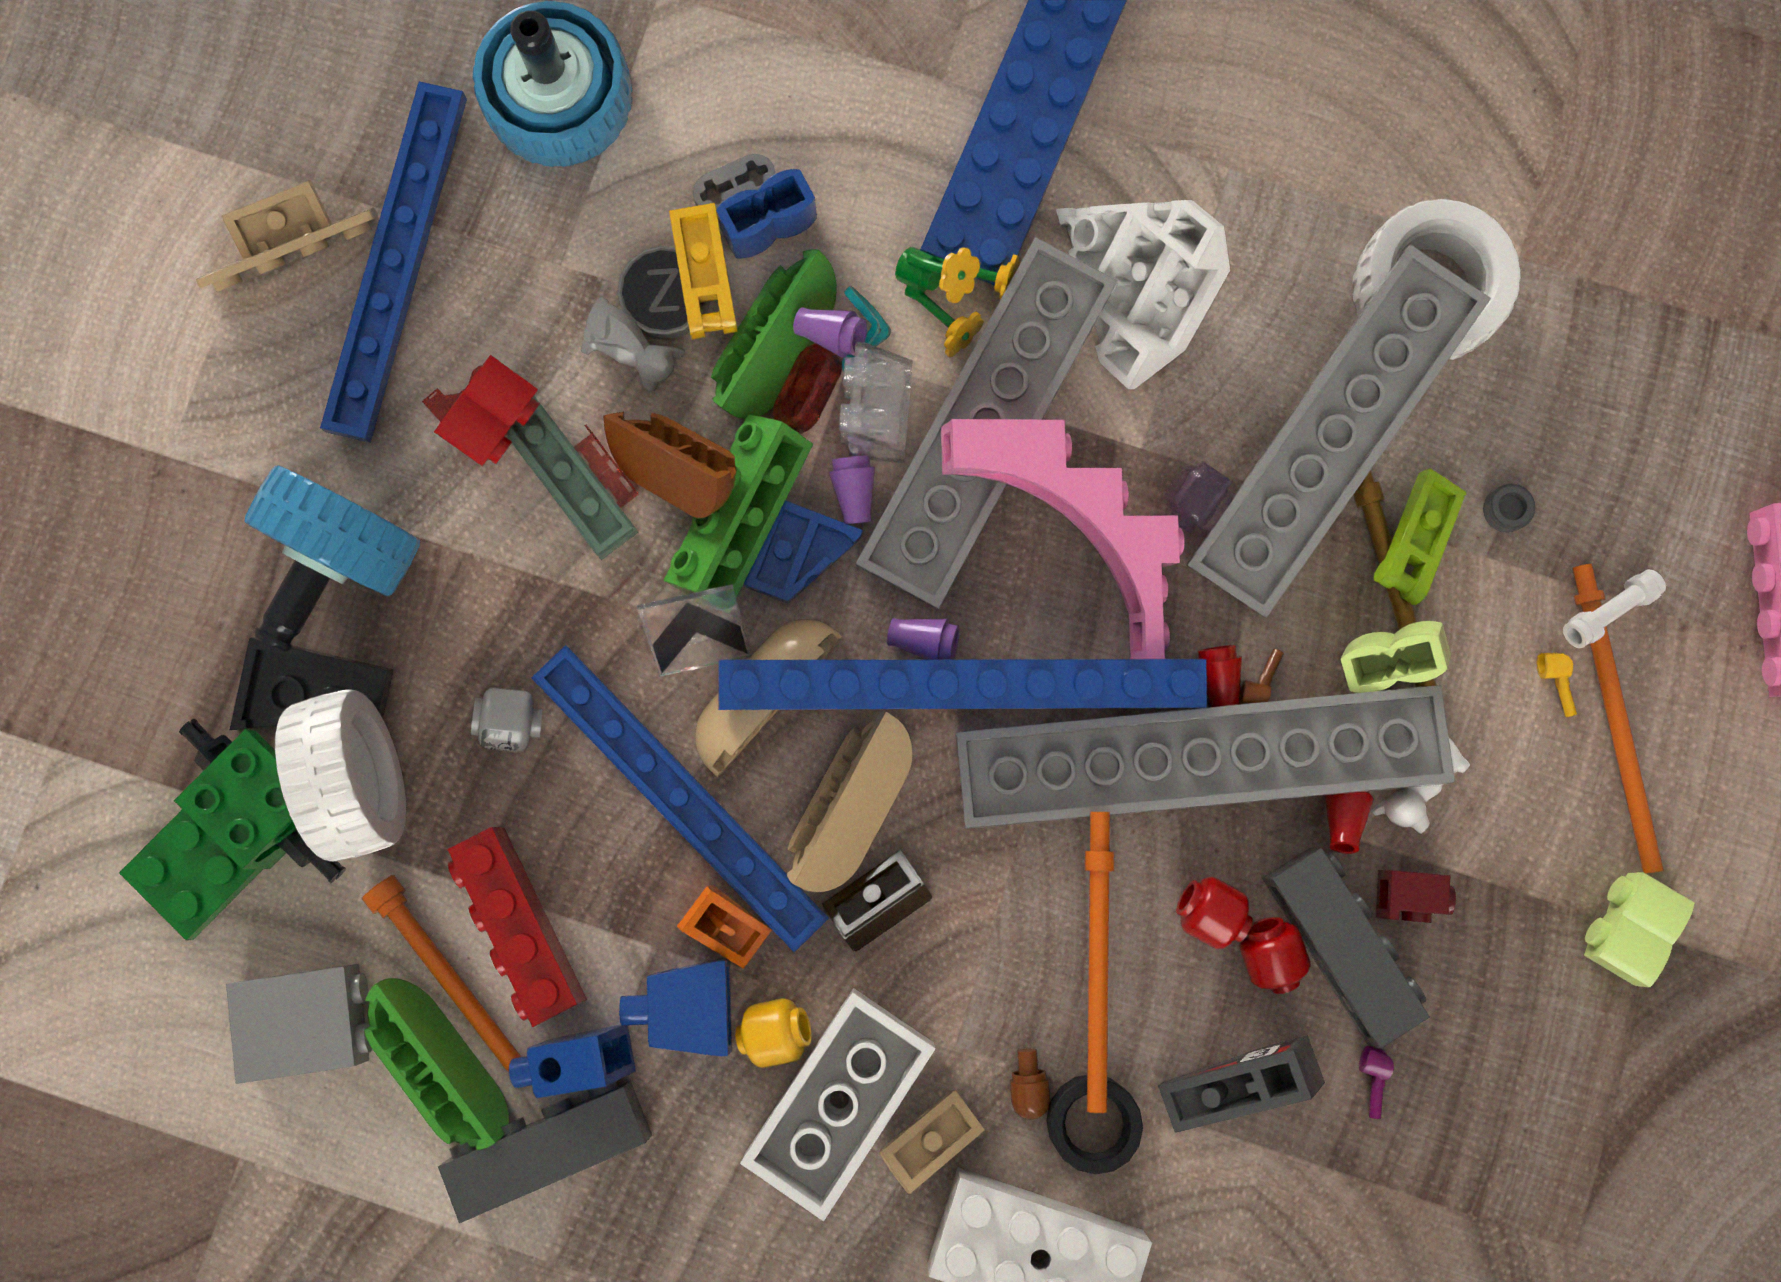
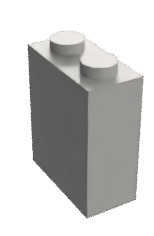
[226,964,372,1084]

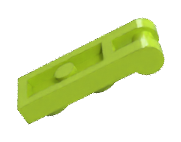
[1374,468,1466,605]

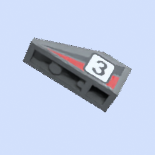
[1158,1035,1325,1133]

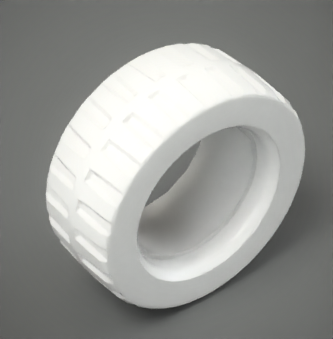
[1352,199,1521,360]
[275,689,406,861]

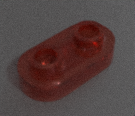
[773,343,843,434]

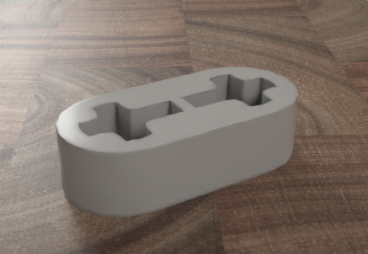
[693,154,776,210]

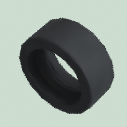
[1046,1075,1143,1175]

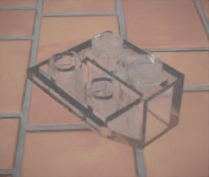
[839,342,913,463]

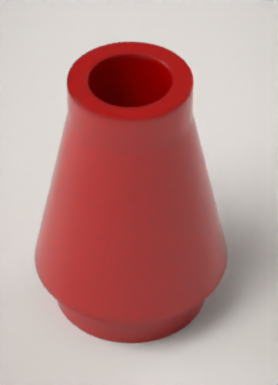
[1198,645,1242,707]
[1325,791,1374,854]

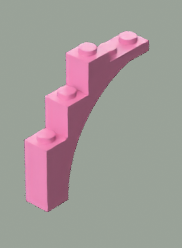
[941,419,1184,659]

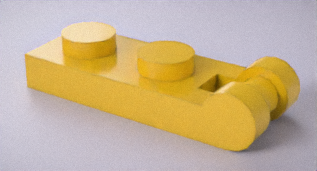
[669,203,738,340]

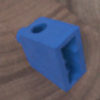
[619,958,732,1057]
[509,1024,636,1098]

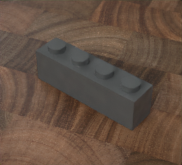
[1262,848,1430,1049]
[438,1081,652,1224]

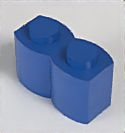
[716,169,817,259]

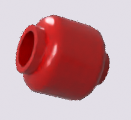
[1176,877,1253,949]
[1239,917,1311,994]

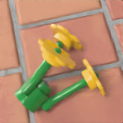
[895,247,1021,358]

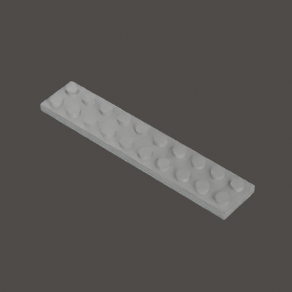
[956,685,1455,829]

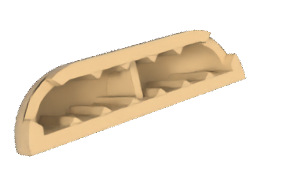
[695,619,843,778]
[787,711,912,892]

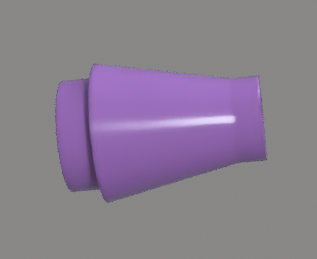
[793,307,867,357]
[829,456,875,525]
[887,618,960,660]

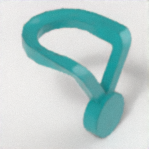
[839,286,891,375]

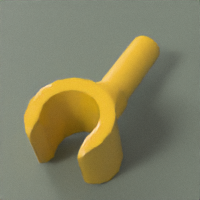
[1537,653,1577,717]

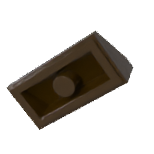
[822,850,932,952]

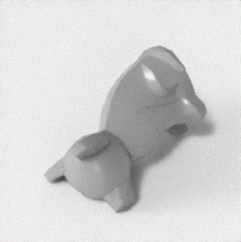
[581,297,685,391]

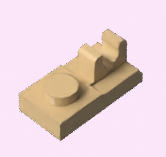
[878,1090,985,1194]

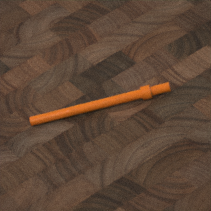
[1085,812,1114,1113]

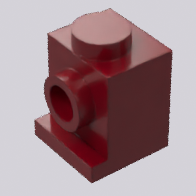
[1376,870,1456,923]

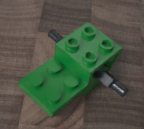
[119,719,346,941]

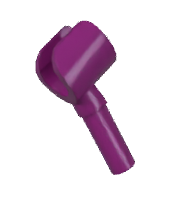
[1359,1046,1394,1119]

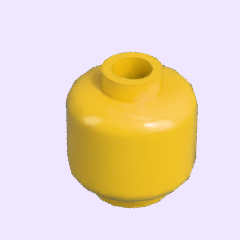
[735,998,812,1068]

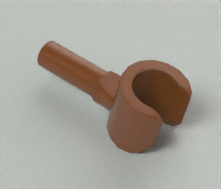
[1239,649,1284,705]

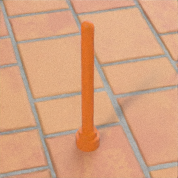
[361,875,521,1072]

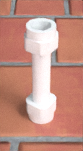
[1563,569,1666,648]

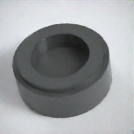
[1483,484,1535,533]

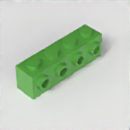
[663,414,813,612]

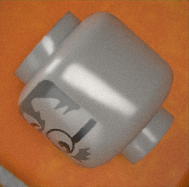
[471,687,543,752]

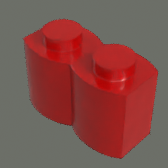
[434,355,540,467]

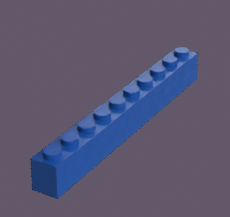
[718,659,1207,710]

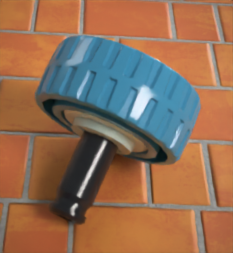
[473,1,633,167]
[245,465,420,652]

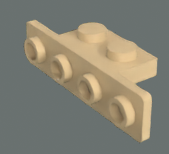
[196,180,378,292]

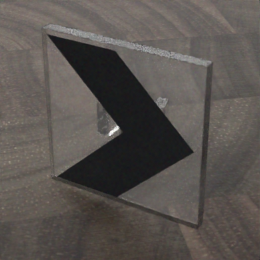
[637,584,751,677]

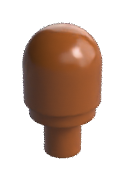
[1010,1048,1050,1120]

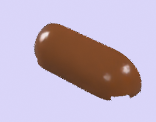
[603,412,737,518]

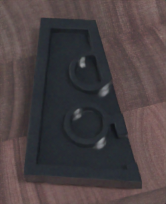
[229,637,394,730]

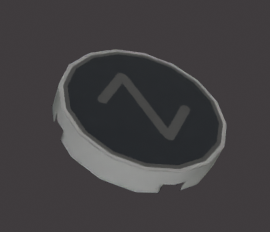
[617,246,710,339]

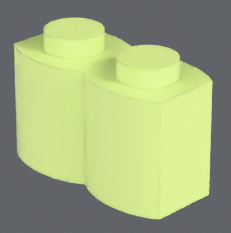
[1341,621,1451,693]
[1584,872,1695,987]

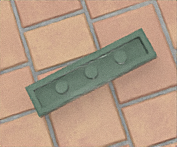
[506,396,639,560]

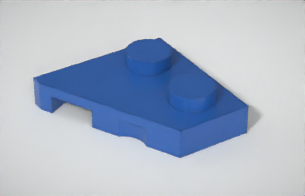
[744,500,863,604]

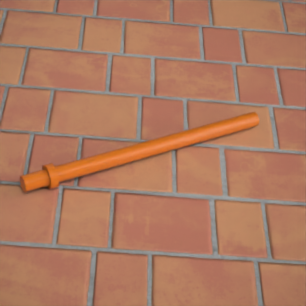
[1572,564,1664,874]

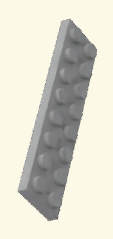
[856,237,1118,610]
[1186,245,1491,618]

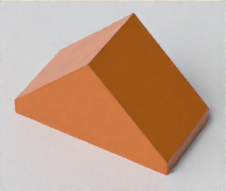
[677,885,772,969]

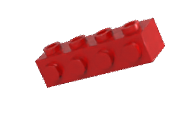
[447,827,587,1027]

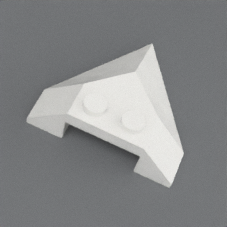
[1056,200,1230,389]

